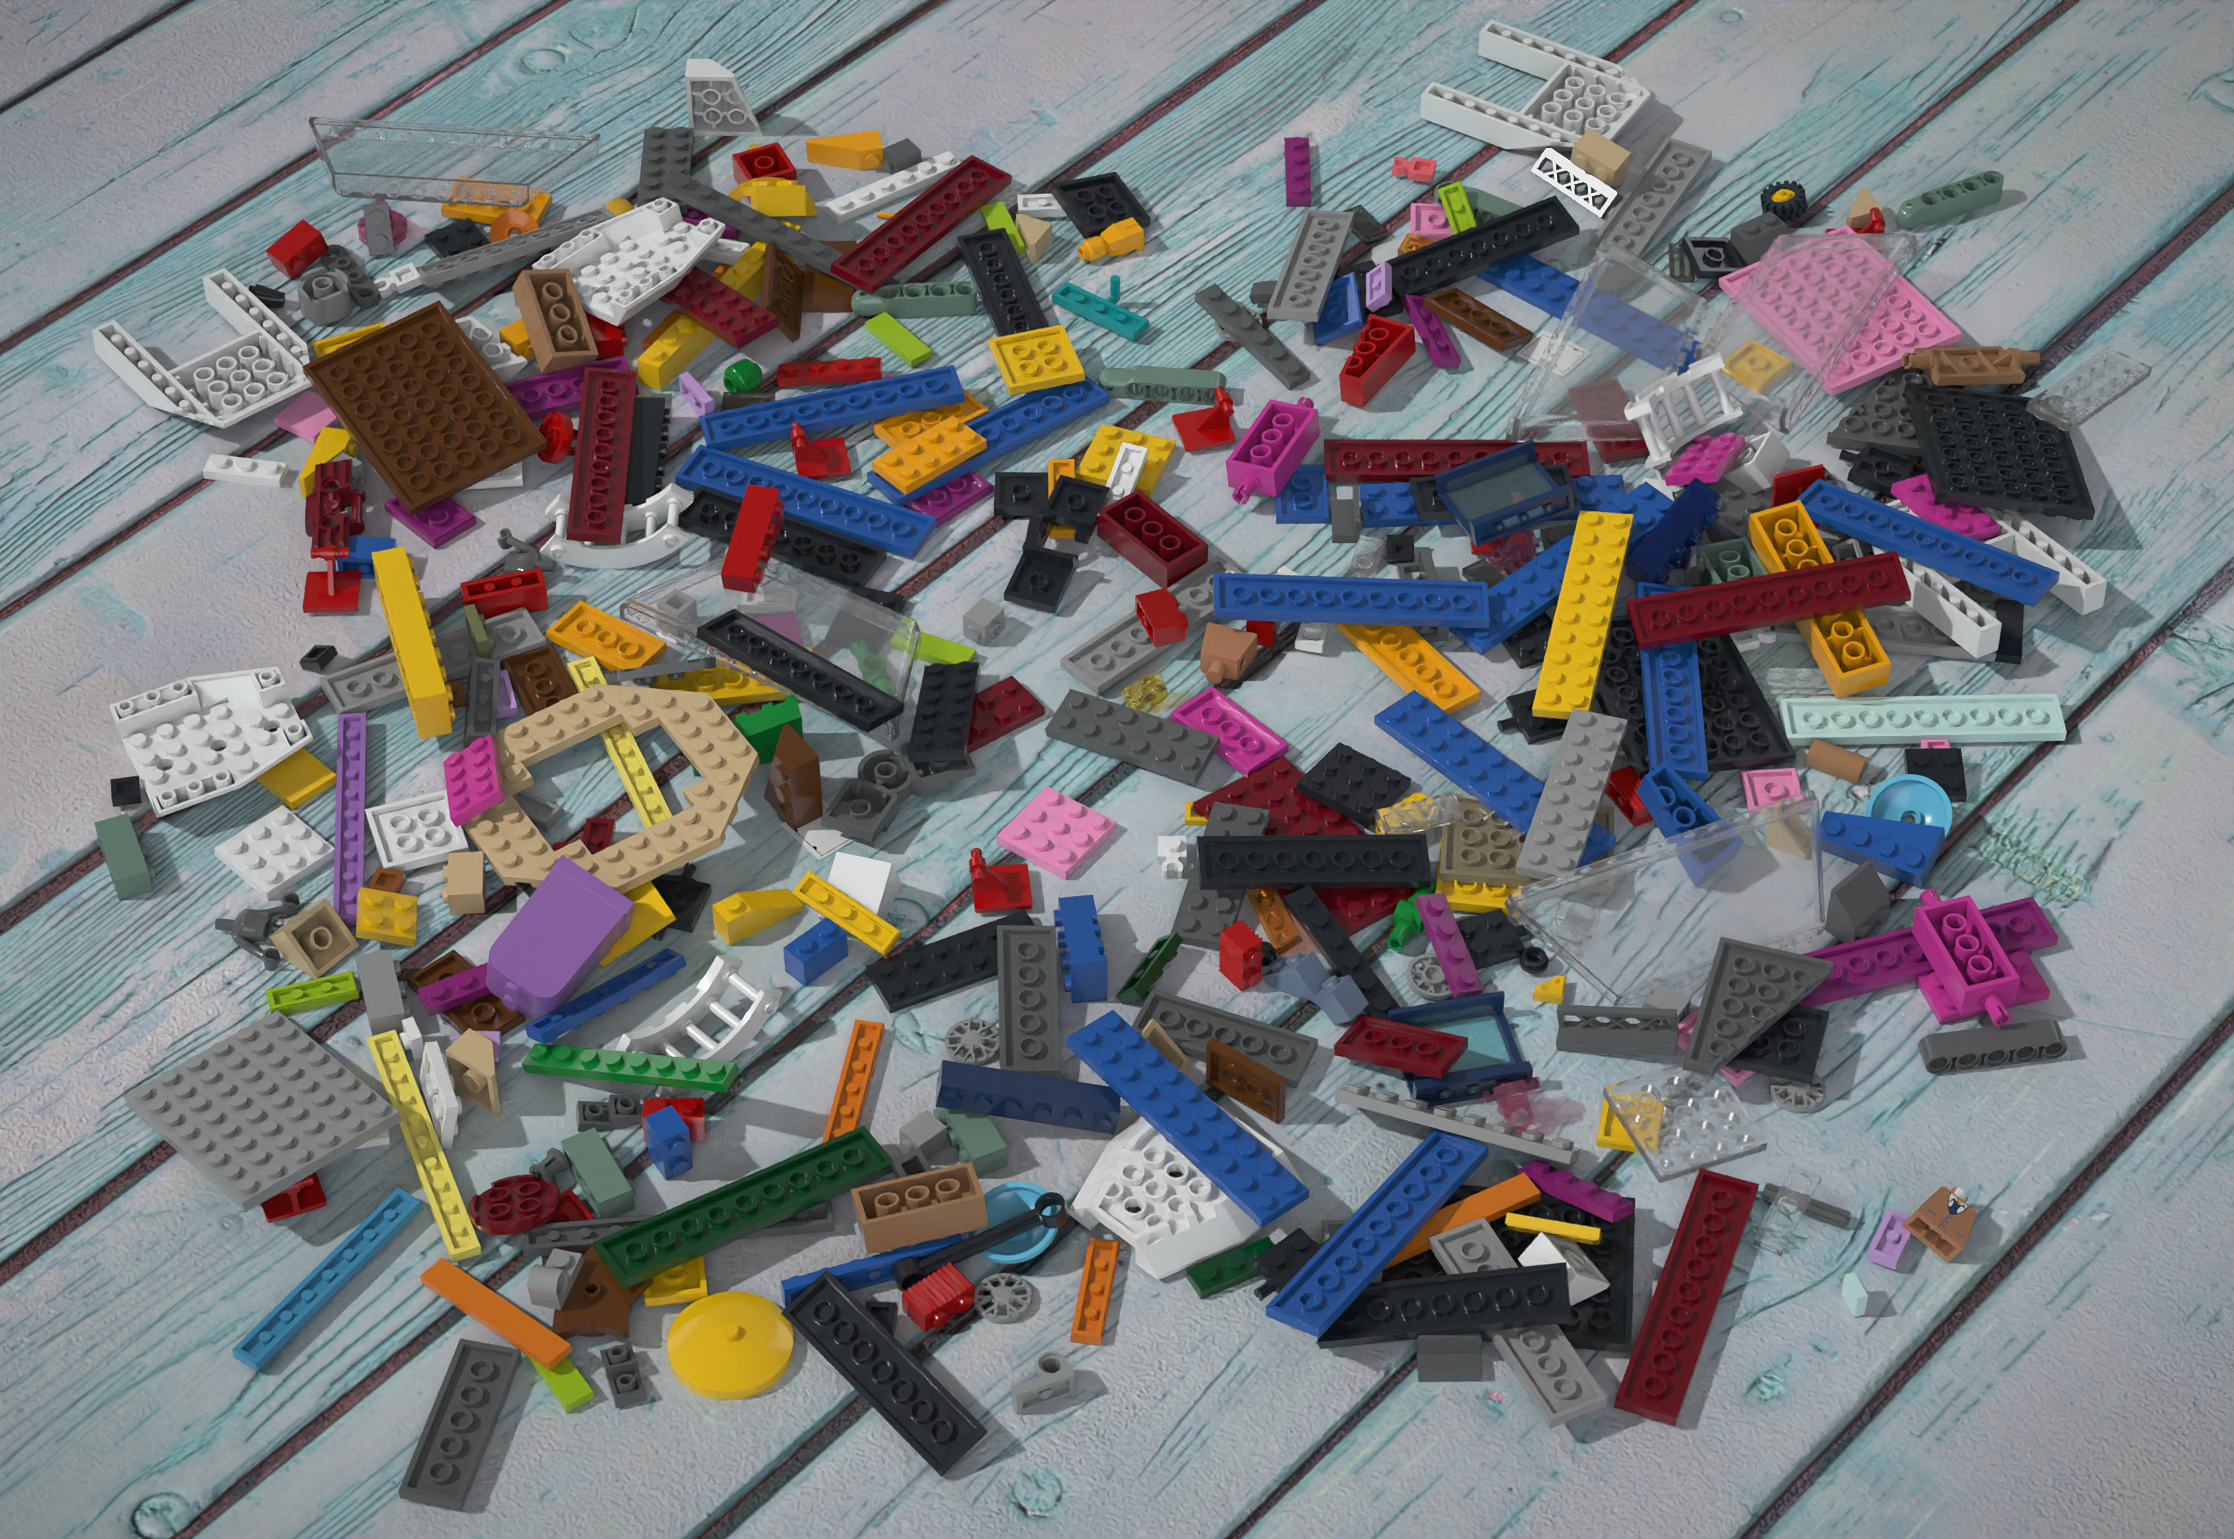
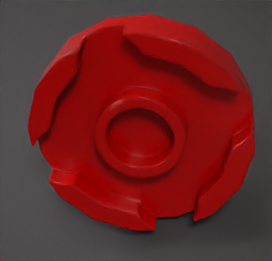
[537,411,578,465]

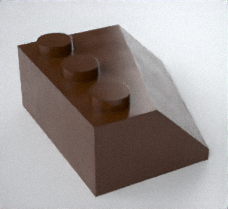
[764,724,823,830]

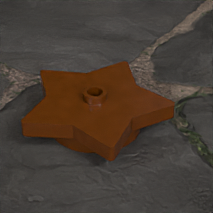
[552,1245,654,1340]

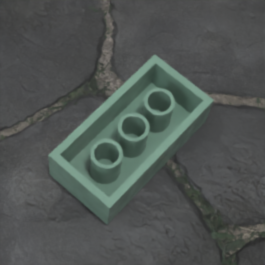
[1697,537,1769,632]

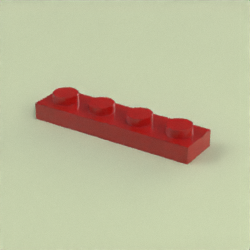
[777,357,882,387]

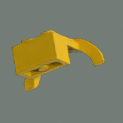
[728,177,818,217]

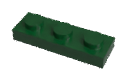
[1116,932,1183,1004]
[1186,1236,1274,1300]

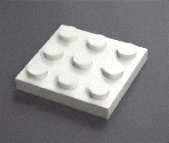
[365,789,469,872]
[214,805,335,901]

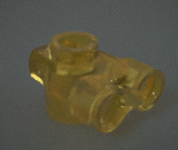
[1121,672,1168,711]

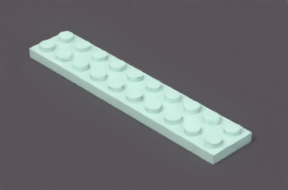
[1779,693,2067,746]

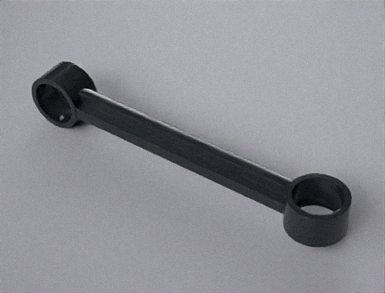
[892,1192,1069,1292]

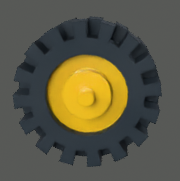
[1760,180,1808,224]

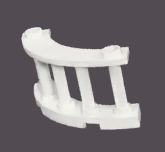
[1624,352,1743,470]
[540,483,694,569]
[615,955,783,1097]

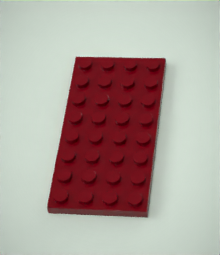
[1193,756,1418,937]

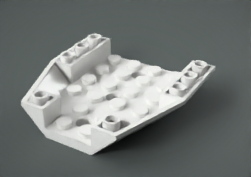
[532,197,726,326]
[109,666,313,818]
[1069,1102,1304,1280]

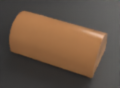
[1805,739,1869,785]

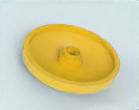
[667,1291,794,1400]

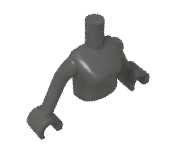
[497,528,556,574]
[215,892,300,971]

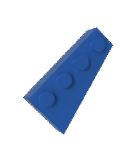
[1637,761,1744,888]
[1814,811,1946,890]
[1053,895,1107,1004]

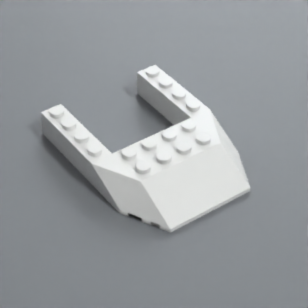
[1420,19,1651,152]
[92,268,312,429]
[1870,499,2107,659]

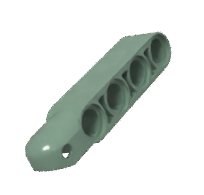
[1896,171,2004,229]
[1434,181,1524,225]
[851,281,977,319]
[1098,365,1227,406]

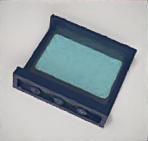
[1435,439,1575,547]
[1388,991,1533,1107]

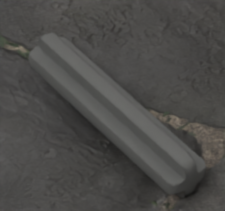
[1762,1183,1851,1229]

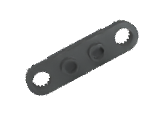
[320,244,380,309]
[605,656,717,684]

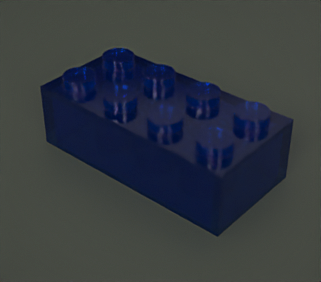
[1626,477,1722,585]

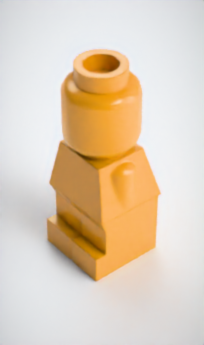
[1077,217,1144,262]

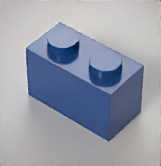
[336,536,397,579]
[783,917,848,986]
[644,1105,693,1181]

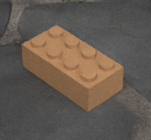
[512,268,599,374]
[851,1162,989,1255]

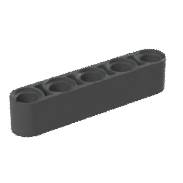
[1918,1020,2068,1074]

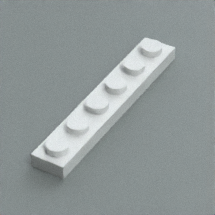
[825,151,962,224]

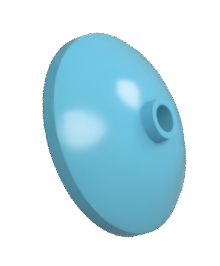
[1865,774,1953,839]
[968,1182,1058,1264]

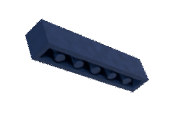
[935,1060,1121,1135]

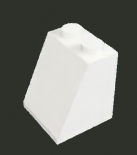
[818,852,901,921]

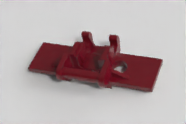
[305,459,366,549]

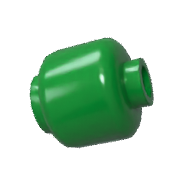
[723,359,762,397]

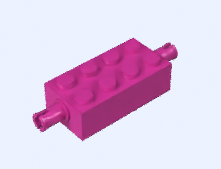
[1226,397,1320,505]
[1912,888,2020,1027]

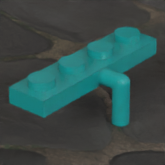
[1052,275,1149,341]

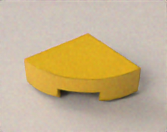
[1533,976,1567,1005]

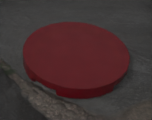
[468,1175,562,1235]

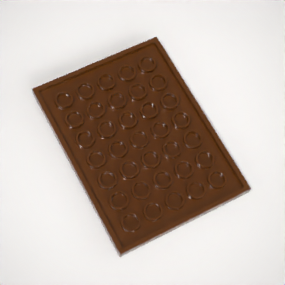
[302,300,548,516]

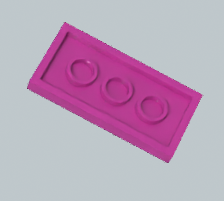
[1664,433,1746,486]
[1891,473,2001,541]
[1171,686,1289,776]
[443,734,505,827]
[1916,949,2050,1025]

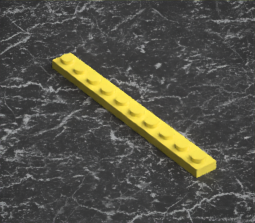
[567,656,672,829]
[366,1030,482,1263]

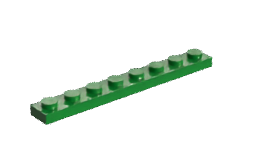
[521,1043,740,1092]

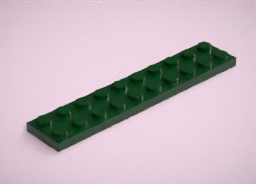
[593,1126,894,1290]

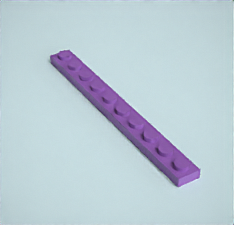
[333,712,368,926]

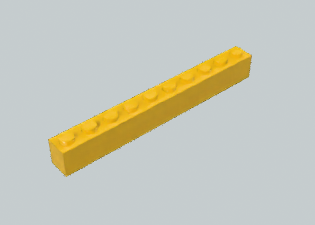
[637,219,802,391]

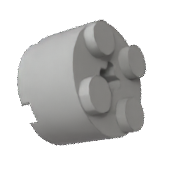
[297,267,352,327]

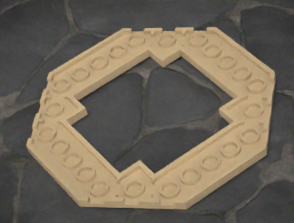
[462,684,760,894]

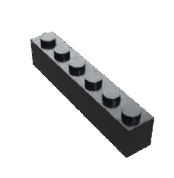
[624,397,672,507]

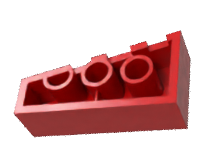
[1339,314,1416,407]
[720,484,785,594]

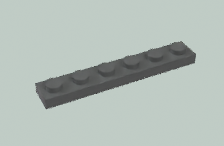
[1195,283,1310,390]

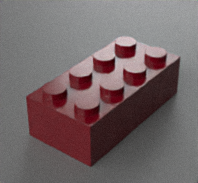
[1097,489,1208,588]

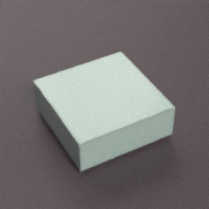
[1841,1272,1869,1318]

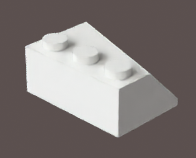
[685,59,763,136]
[455,316,527,384]

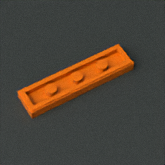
[1070,1238,1120,1346]

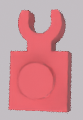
[1391,157,1437,183]

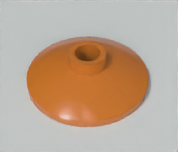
[490,210,539,259]

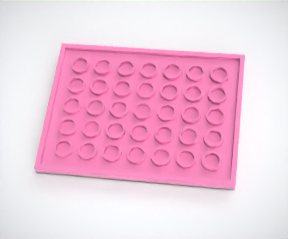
[1719,225,1962,397]

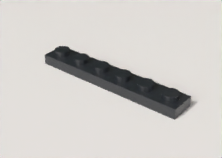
[1284,885,1400,1020]

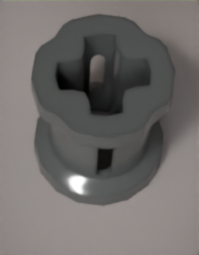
[529,1148,570,1182]

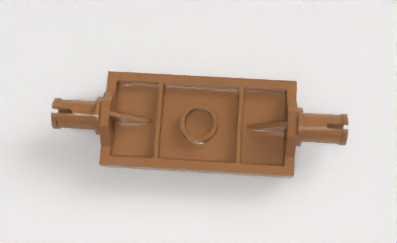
[1902,346,2040,387]

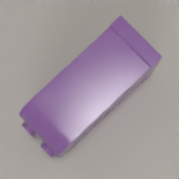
[486,855,635,1020]

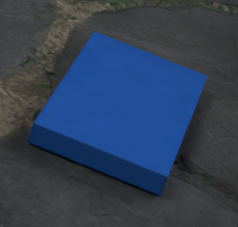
[1312,272,1365,346]
[1275,464,1330,524]

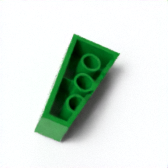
[690,694,803,777]

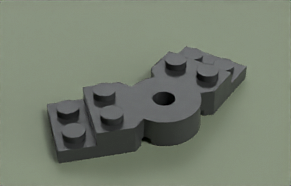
[821,742,976,843]

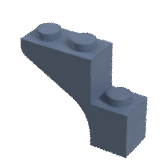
[1263,951,1369,1025]

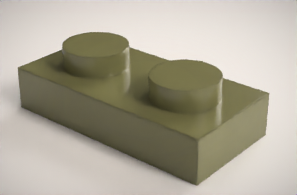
[464,604,494,659]

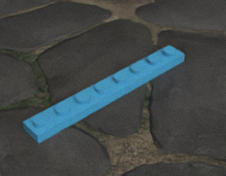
[232,1188,423,1372]

